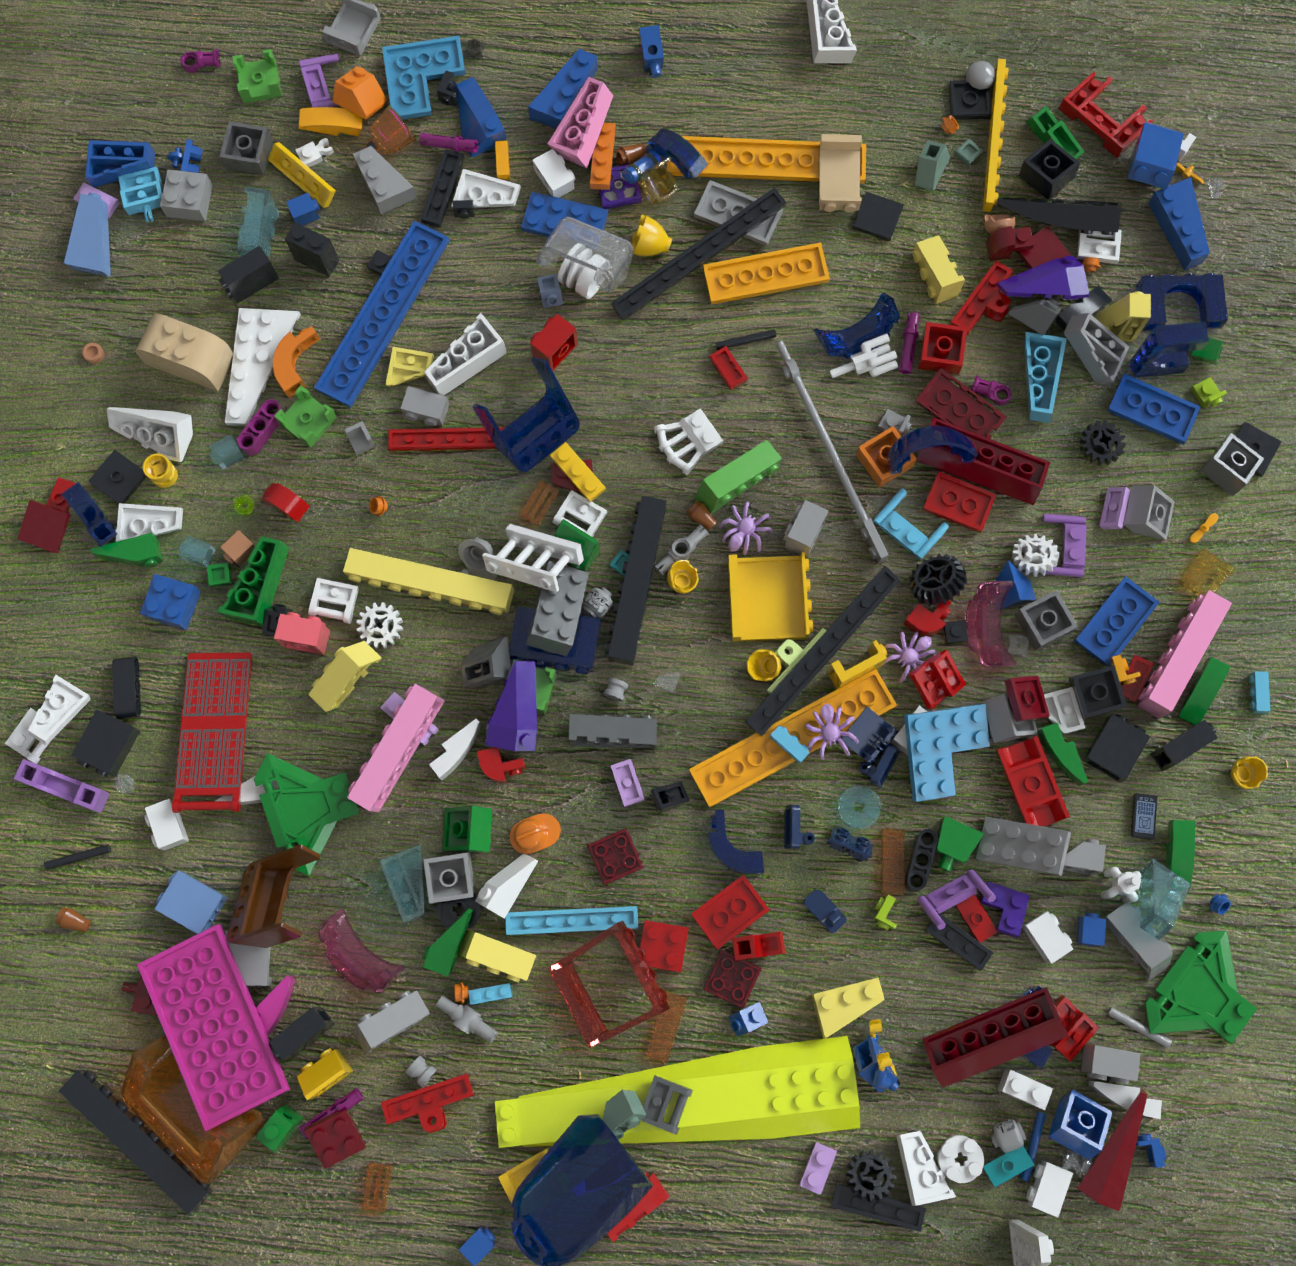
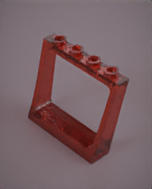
[548,921,670,1048]

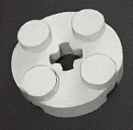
[937,1135,984,1183]

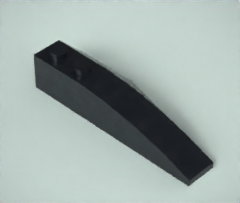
[997,197,1122,235]

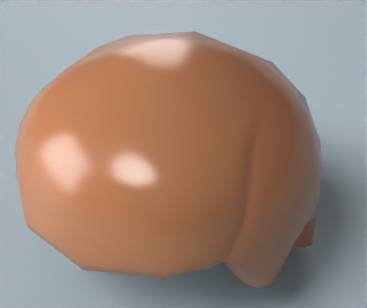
[984,215,1015,234]

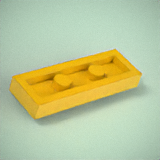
[550,442,606,502]

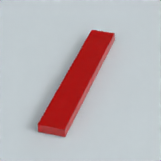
[388,427,512,451]

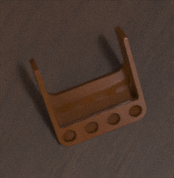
[227,845,321,948]

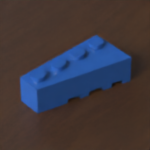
[528,49,598,129]
[1148,177,1210,271]

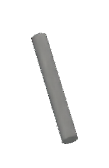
[1107,1007,1172,1048]

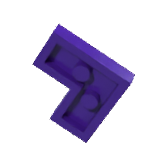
[981,881,1030,938]

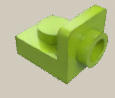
[1191,377,1227,409]

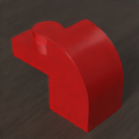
[261,483,310,522]
[904,600,952,636]
[477,747,526,783]
[732,931,786,961]

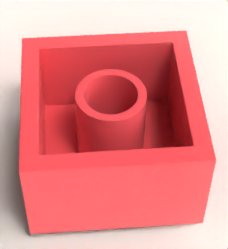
[274,612,330,655]

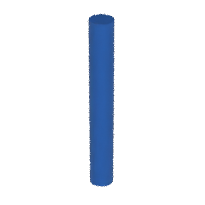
[1020,1111,1046,1182]

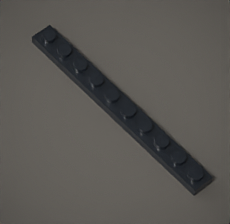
[611,187,786,321]
[745,566,900,737]

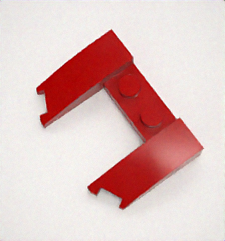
[1058,72,1153,158]

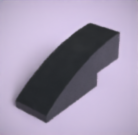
[1055,286,1112,331]

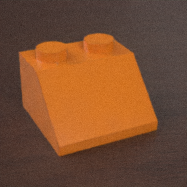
[332,66,387,119]

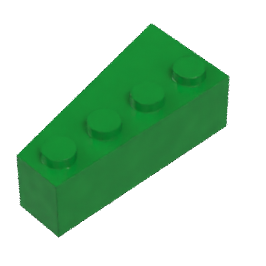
[217,536,289,626]

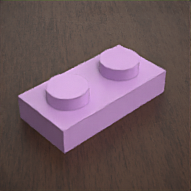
[73,183,120,219]
[1099,487,1130,529]
[611,759,645,807]
[799,1141,837,1195]

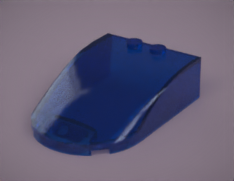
[511,1114,654,1266]

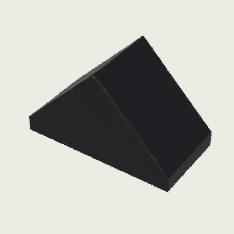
[650,781,690,814]

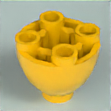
[629,214,672,256]

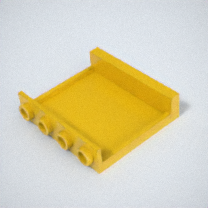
[728,552,813,642]

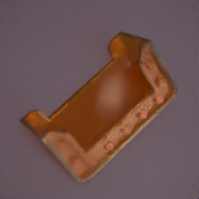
[121,1034,265,1185]

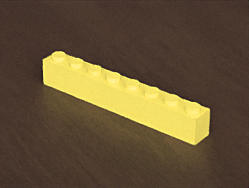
[343,548,514,615]

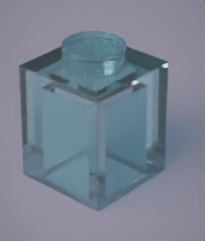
[209,435,245,469]
[179,536,216,568]

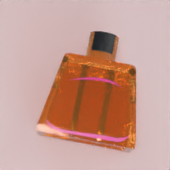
[366,105,417,155]

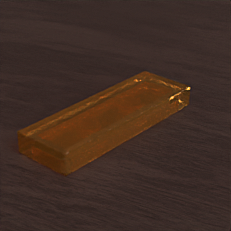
[882,829,904,896]
[646,991,688,1063]

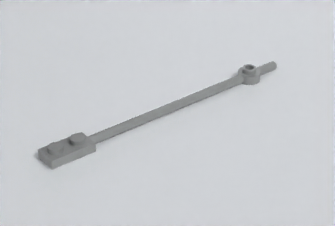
[776,341,889,564]

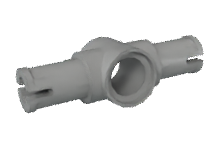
[654,525,709,576]
[436,995,498,1043]

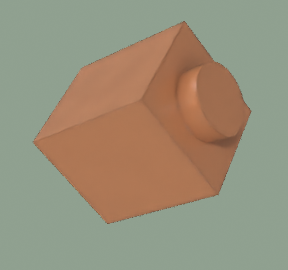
[221,530,255,567]

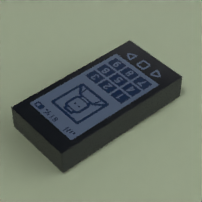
[1131,793,1158,840]

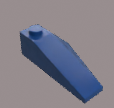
[456,77,507,158]

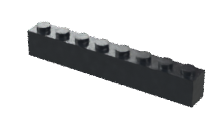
[605,496,667,665]
[59,1069,213,1215]

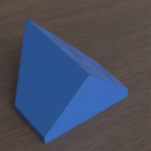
[989,560,1036,611]

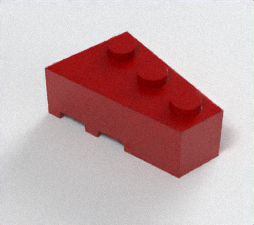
[597,1172,670,1242]

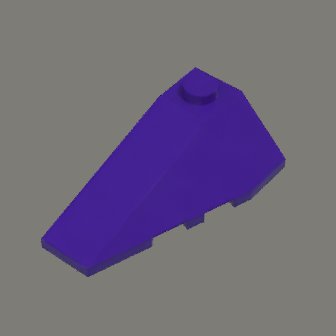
[997,256,1089,299]
[485,660,537,751]

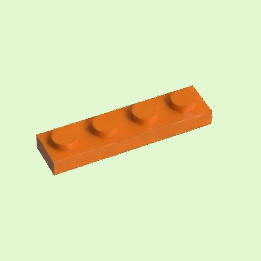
[590,123,616,190]

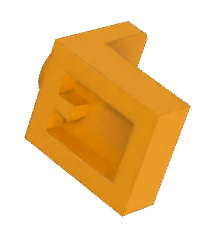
[1110,655,1141,685]

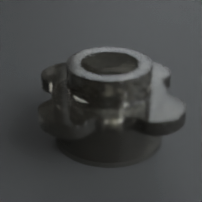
[464,39,485,60]

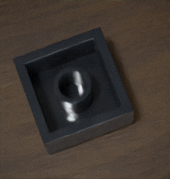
[1019,139,1080,200]
[1068,665,1127,719]

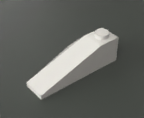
[107,407,193,462]

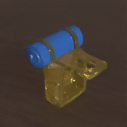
[622,151,679,205]

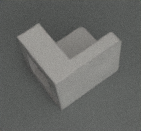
[344,421,375,455]

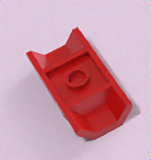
[996,736,1070,827]

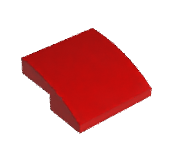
[909,650,966,709]
[1050,995,1099,1062]

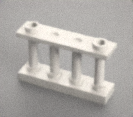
[482,524,584,592]

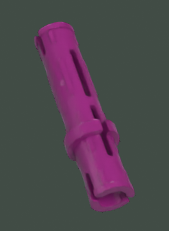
[419,132,479,153]
[899,312,920,374]
[299,1087,364,1139]

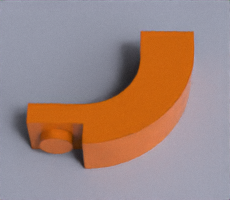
[273,326,320,399]

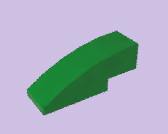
[1025,106,1084,159]
[1177,656,1231,725]
[1038,723,1088,786]
[1166,820,1195,889]

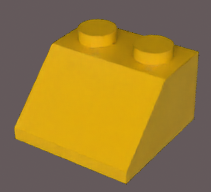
[297,1048,353,1100]

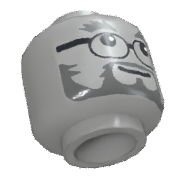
[582,587,613,619]
[990,1119,1026,1153]

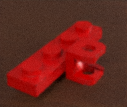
[951,261,1013,335]
[381,1073,474,1133]

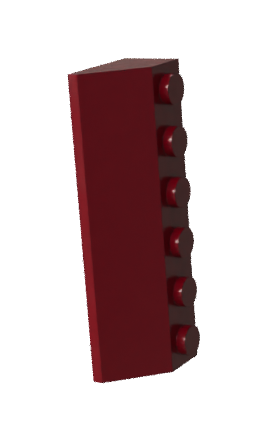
[917,417,1050,506]
[922,987,1069,1088]

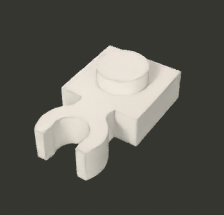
[295,138,334,167]

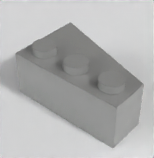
[353,990,430,1055]

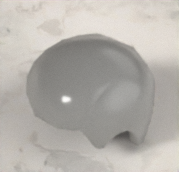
[965,61,996,90]

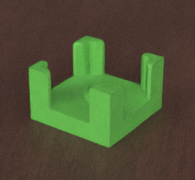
[232,49,282,103]
[274,385,337,448]
[512,659,556,715]

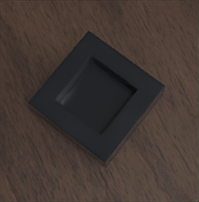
[453,200,475,219]
[367,250,392,276]
[944,620,969,644]

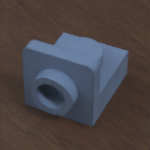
[537,274,563,308]

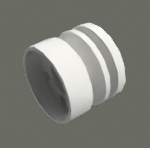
[557,244,610,299]

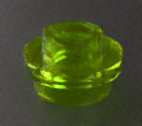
[233,495,255,516]

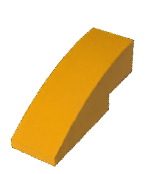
[298,107,362,137]

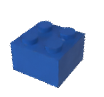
[140,574,201,631]
[1048,1089,1112,1160]

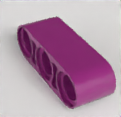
[237,399,284,456]

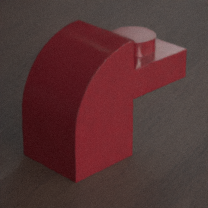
[986,226,1034,261]

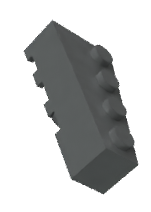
[569,714,657,748]

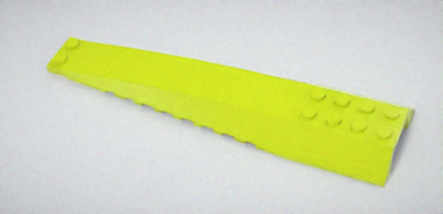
[495,1036,860,1148]

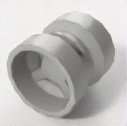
[405,1056,437,1088]

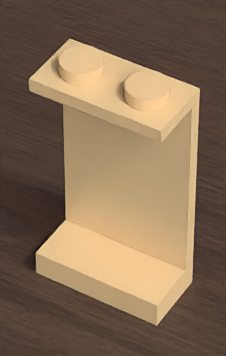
[819,134,862,212]

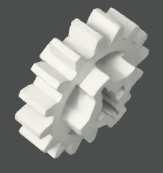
[1012,534,1059,577]
[357,602,403,649]

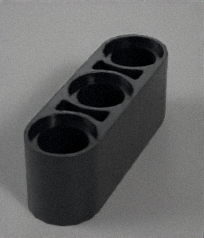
[112,656,141,719]
[904,829,938,892]

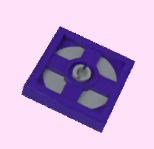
[599,164,642,209]

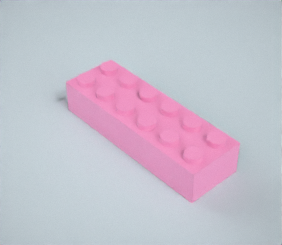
[1137,590,1232,719]
[347,684,445,812]

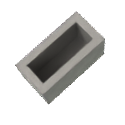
[400,386,450,426]

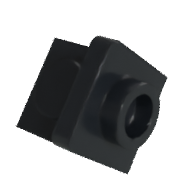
[437,70,458,107]
[262,604,293,637]

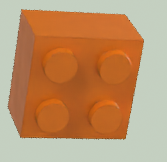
[856,426,917,488]

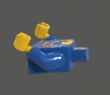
[853,1019,900,1092]

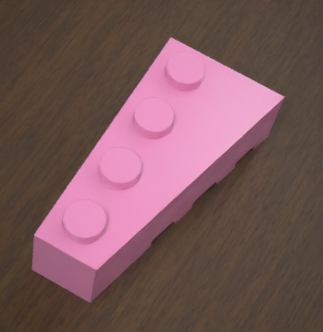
[548,77,613,168]

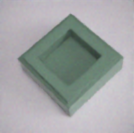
[954,139,983,167]

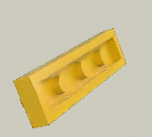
[267,142,336,208]

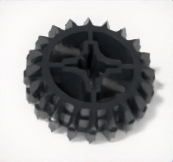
[909,554,967,607]

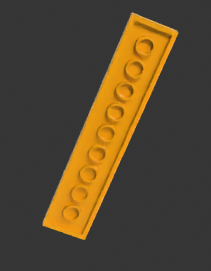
[667,135,866,184]
[689,669,897,808]

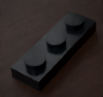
[925,914,993,971]

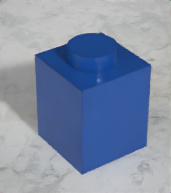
[286,193,320,226]
[1077,913,1106,947]
[459,1227,496,1266]

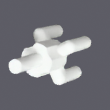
[830,334,898,378]
[1101,867,1141,903]

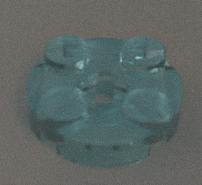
[837,785,881,829]

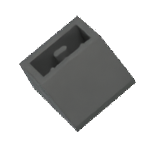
[461,637,511,689]

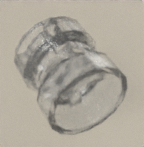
[1061,1148,1092,1178]

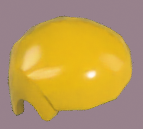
[667,560,699,594]
[746,649,782,682]
[1231,756,1268,789]

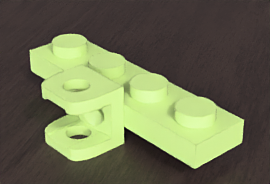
[766,628,826,694]

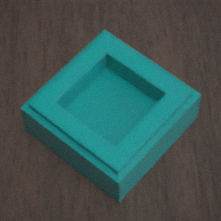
[609,549,629,578]

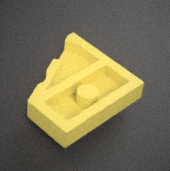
[386,347,434,387]

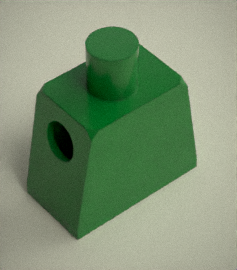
[935,816,984,872]
[256,1104,304,1154]

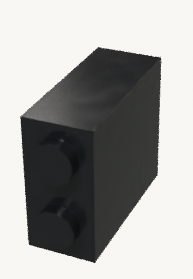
[285,222,339,277]
[218,246,279,303]
[71,710,140,777]
[1082,714,1151,783]
[1150,720,1218,772]
[270,1007,335,1060]

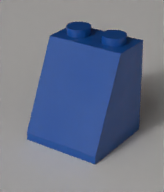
[1128,122,1184,189]

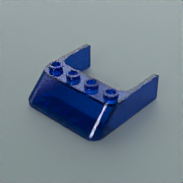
[472,357,580,472]

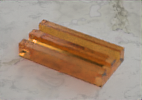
[520,480,559,526]
[362,1162,393,1213]

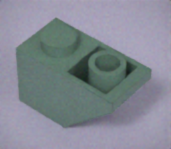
[915,140,950,191]
[599,1090,647,1141]

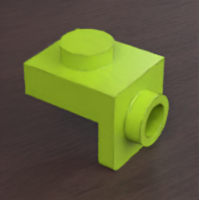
[873,894,897,931]

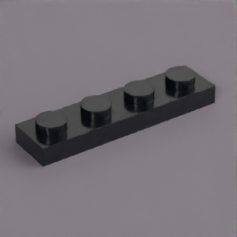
[421,149,464,228]
[831,1183,926,1232]

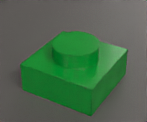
[207,562,232,588]

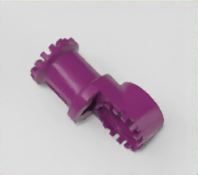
[180,49,221,73]
[971,375,1012,406]

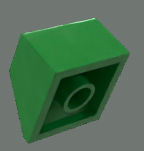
[554,519,600,572]
[442,806,492,853]

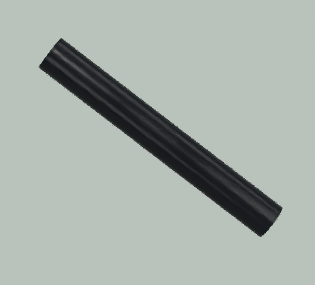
[715,329,776,350]
[44,844,111,870]

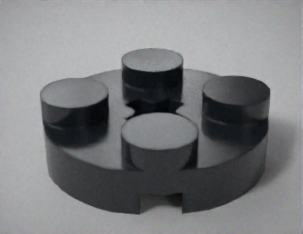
[437,894,481,931]

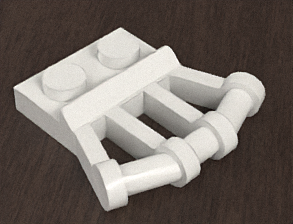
[654,408,723,475]

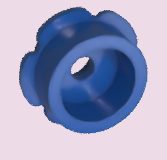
[1210,894,1231,915]

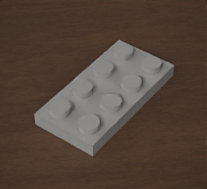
[694,180,783,246]
[976,817,1071,876]

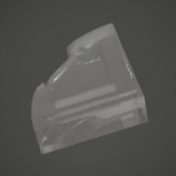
[1208,177,1226,199]
[653,672,682,694]

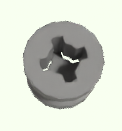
[603,678,629,701]

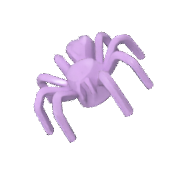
[719,501,773,556]
[883,632,936,684]
[805,703,859,760]

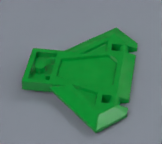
[254,753,359,876]
[1145,930,1257,1044]

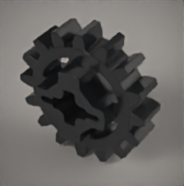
[1079,420,1126,466]
[845,1149,896,1202]

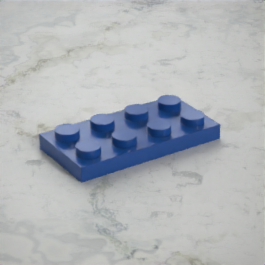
[521,192,609,249]
[1107,374,1201,445]
[1074,576,1160,667]

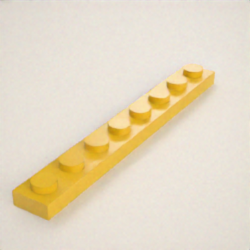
[982,59,1009,212]

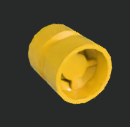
[143,453,178,488]

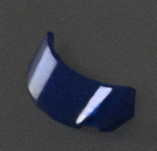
[813,292,900,359]
[887,426,978,474]

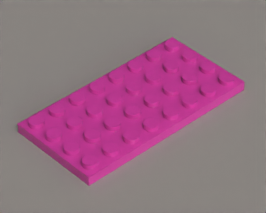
[137,924,290,1132]

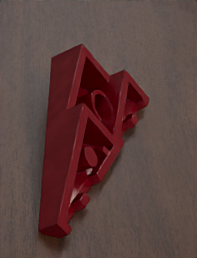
[1077,1089,1148,1211]

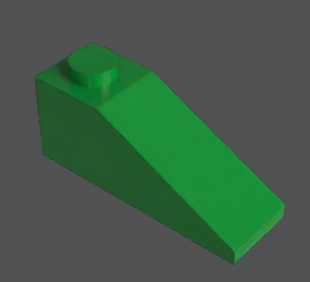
[90,533,163,568]
[422,908,473,977]

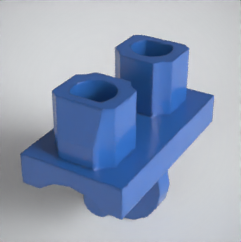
[168,139,203,173]

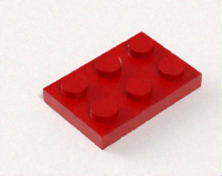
[923,471,997,533]
[691,874,770,950]

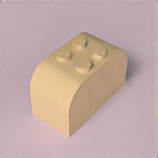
[135,314,233,392]

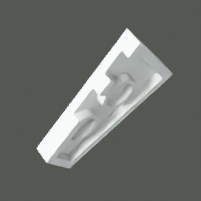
[451,169,521,209]
[116,503,183,542]
[28,675,91,745]
[896,1131,956,1206]

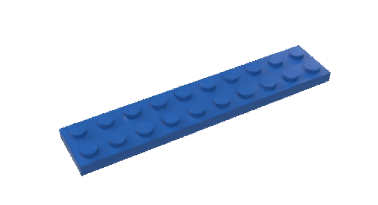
[314,221,450,408]

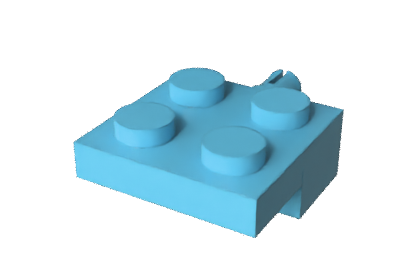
[118,166,163,222]

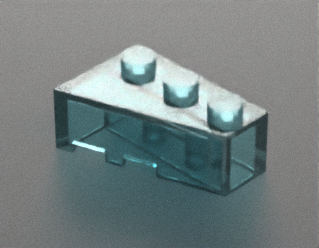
[237,186,279,257]
[379,844,424,925]
[1139,859,1191,940]

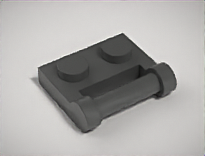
[641,1075,693,1135]

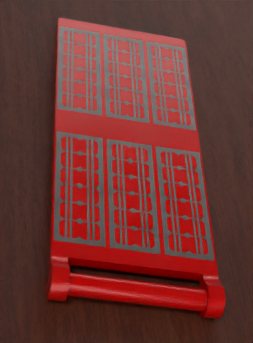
[172,652,252,813]

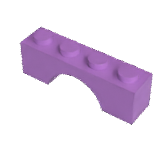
[14,759,110,813]

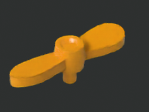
[1175,162,1204,184]
[1189,513,1218,543]

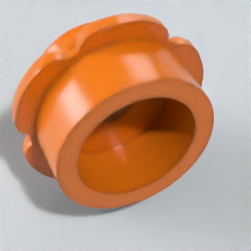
[941,115,959,134]
[1081,257,1101,273]
[369,496,388,516]
[454,982,468,1004]

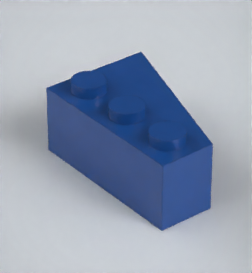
[85,140,155,187]

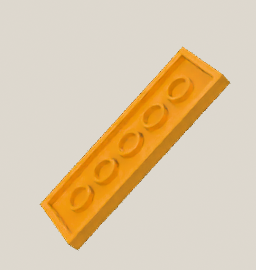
[703,242,830,305]

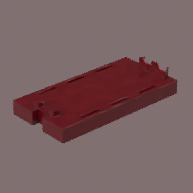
[915,368,1007,439]

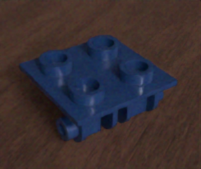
[841,706,898,765]
[827,827,873,861]

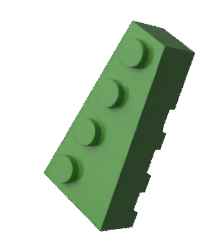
[694,440,782,515]

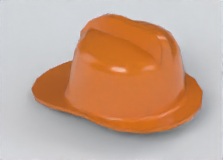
[509,813,561,854]

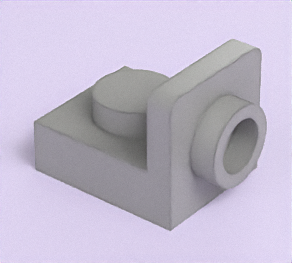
[877,409,912,436]

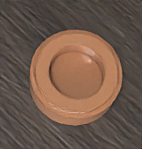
[82,343,105,364]

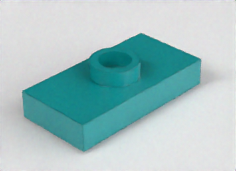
[983,1146,1034,1187]

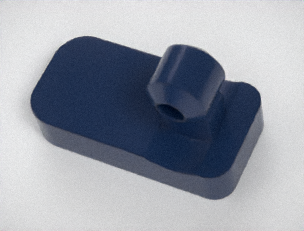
[859,744,899,789]
[784,804,815,850]
[804,890,847,933]

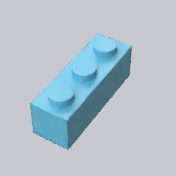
[1249,671,1270,714]
[770,725,810,764]
[468,983,513,1005]

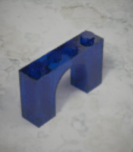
[1136,273,1228,331]
[1130,322,1209,378]
[509,606,601,675]

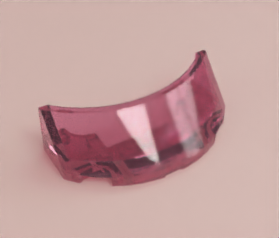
[965,581,1017,667]
[318,908,405,993]

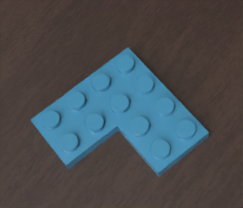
[382,36,465,121]
[904,703,990,802]

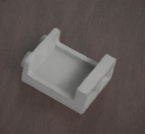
[322,0,381,57]
[225,931,272,986]

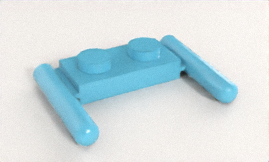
[873,489,949,560]

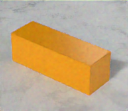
[495,141,510,181]

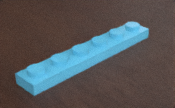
[506,906,638,935]

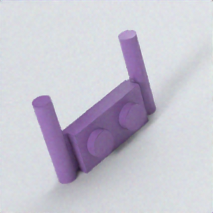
[299,54,341,108]
[1042,514,1086,577]
[917,869,996,930]

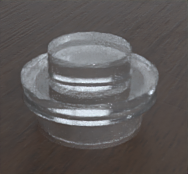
[114,774,135,794]

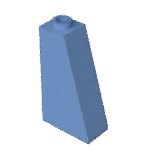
[64,192,111,277]

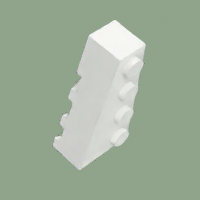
[807,0,857,63]
[425,313,507,396]

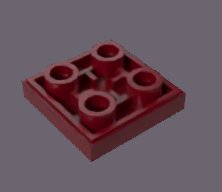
[1016,226,1072,269]
[17,500,71,553]
[587,828,644,886]
[703,949,762,1009]

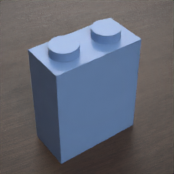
[155,870,228,934]

